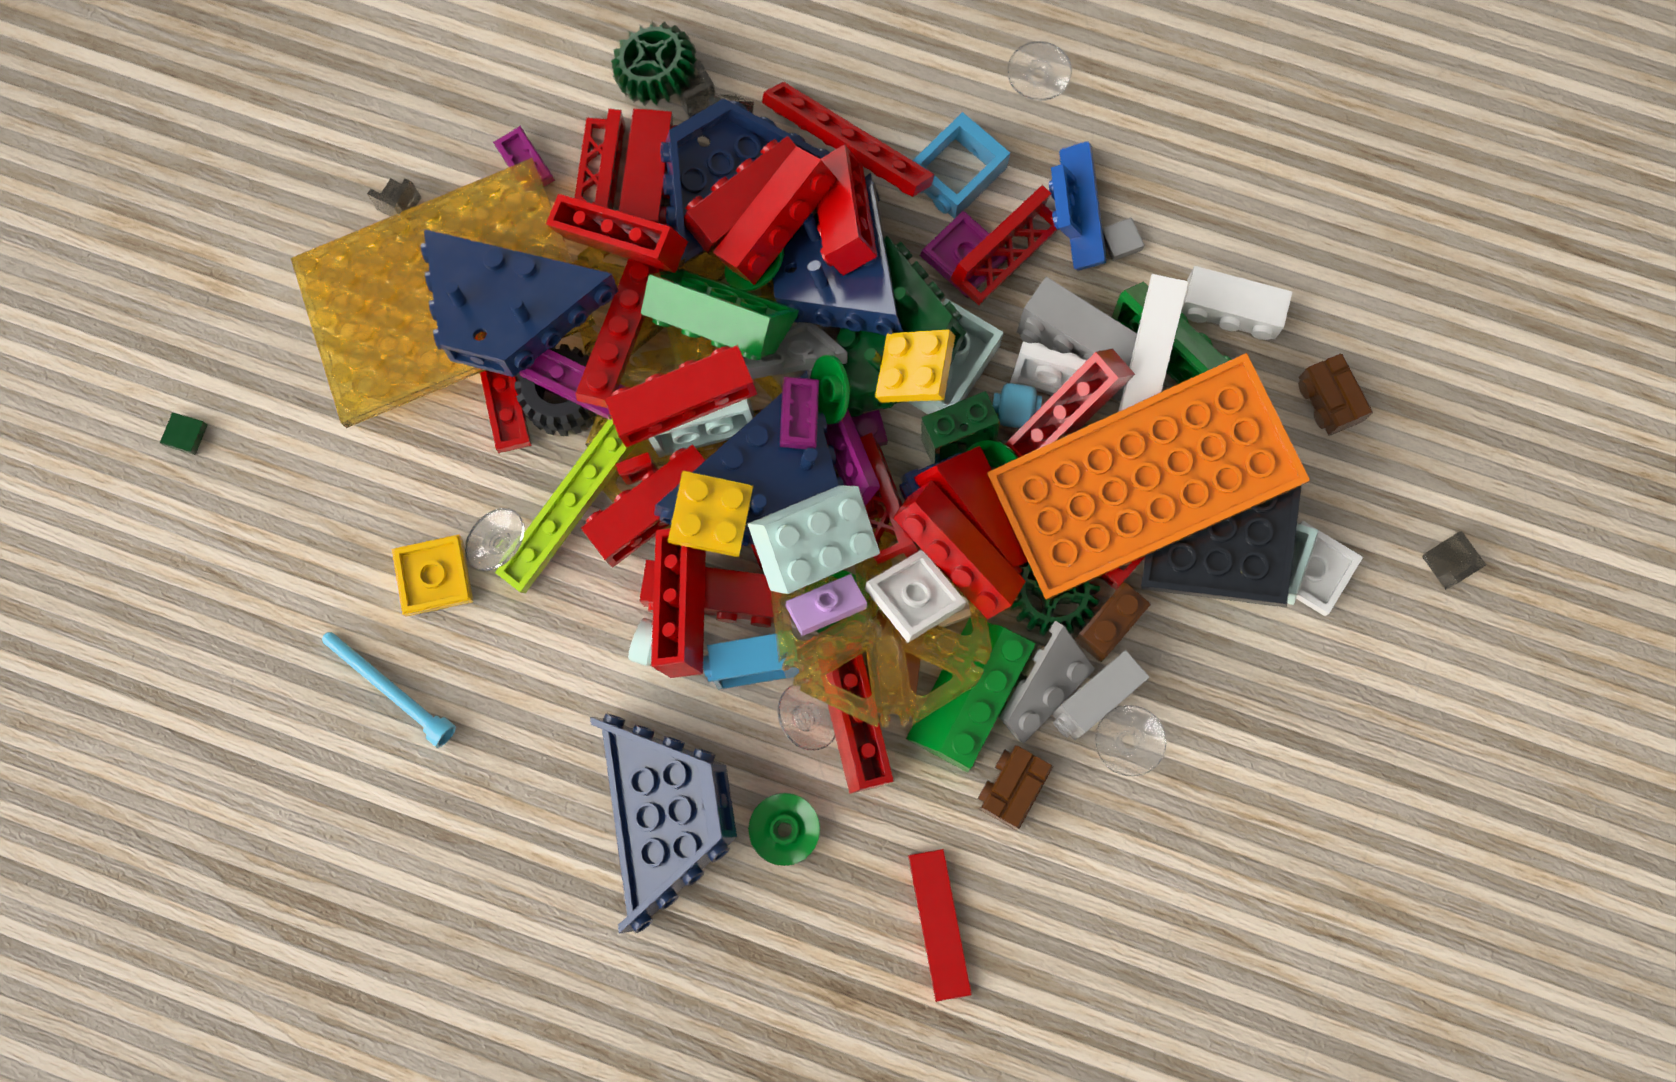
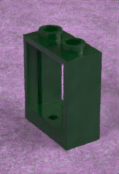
[921,391,1000,466]

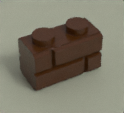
[1298,353,1373,436]
[1074,582,1151,662]
[977,745,1053,831]

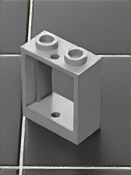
[1052,650,1150,740]

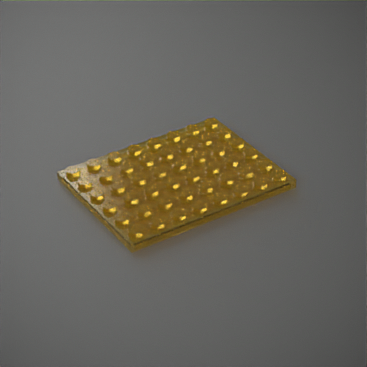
[291,158,596,428]

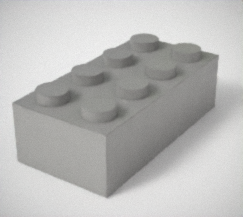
[1017,276,1137,401]

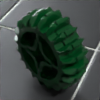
[611,21,698,106]
[1009,561,1100,637]

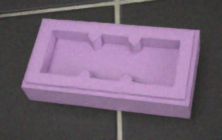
[786,574,867,636]

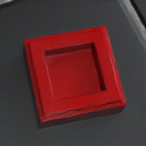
[616,452,657,485]

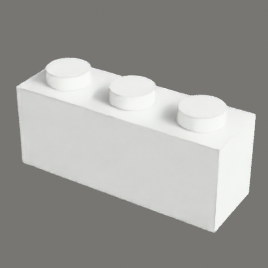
[1181,266,1292,340]

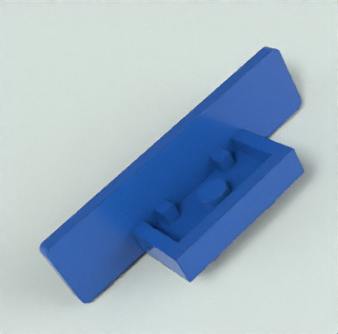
[1049,141,1107,271]

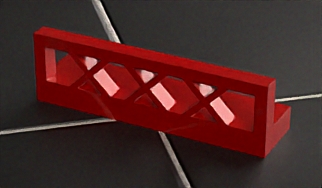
[574,109,626,210]
[950,185,1058,305]
[860,432,920,564]

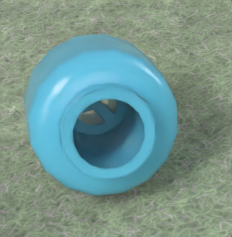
[992,383,1042,428]

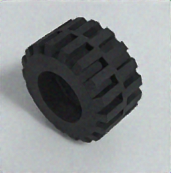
[515,344,600,436]

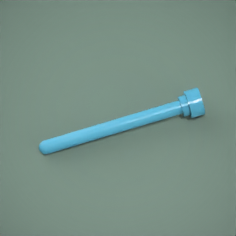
[322,632,456,748]

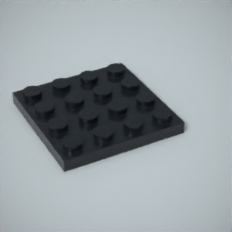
[1141,485,1302,608]

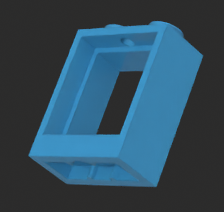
[912,112,1010,219]
[703,631,800,690]

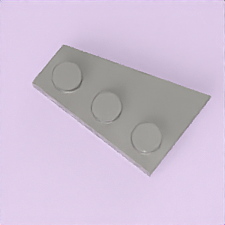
[743,322,847,379]
[999,621,1095,744]

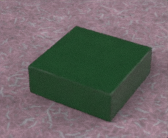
[160,412,208,455]

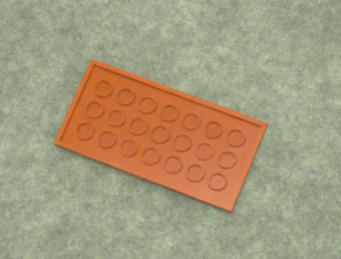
[987,353,1310,600]

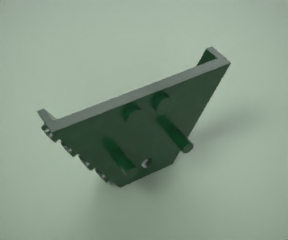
[835,235,966,417]

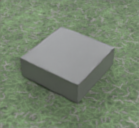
[1103,217,1145,261]

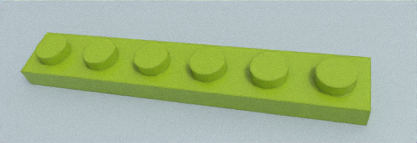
[495,418,636,594]

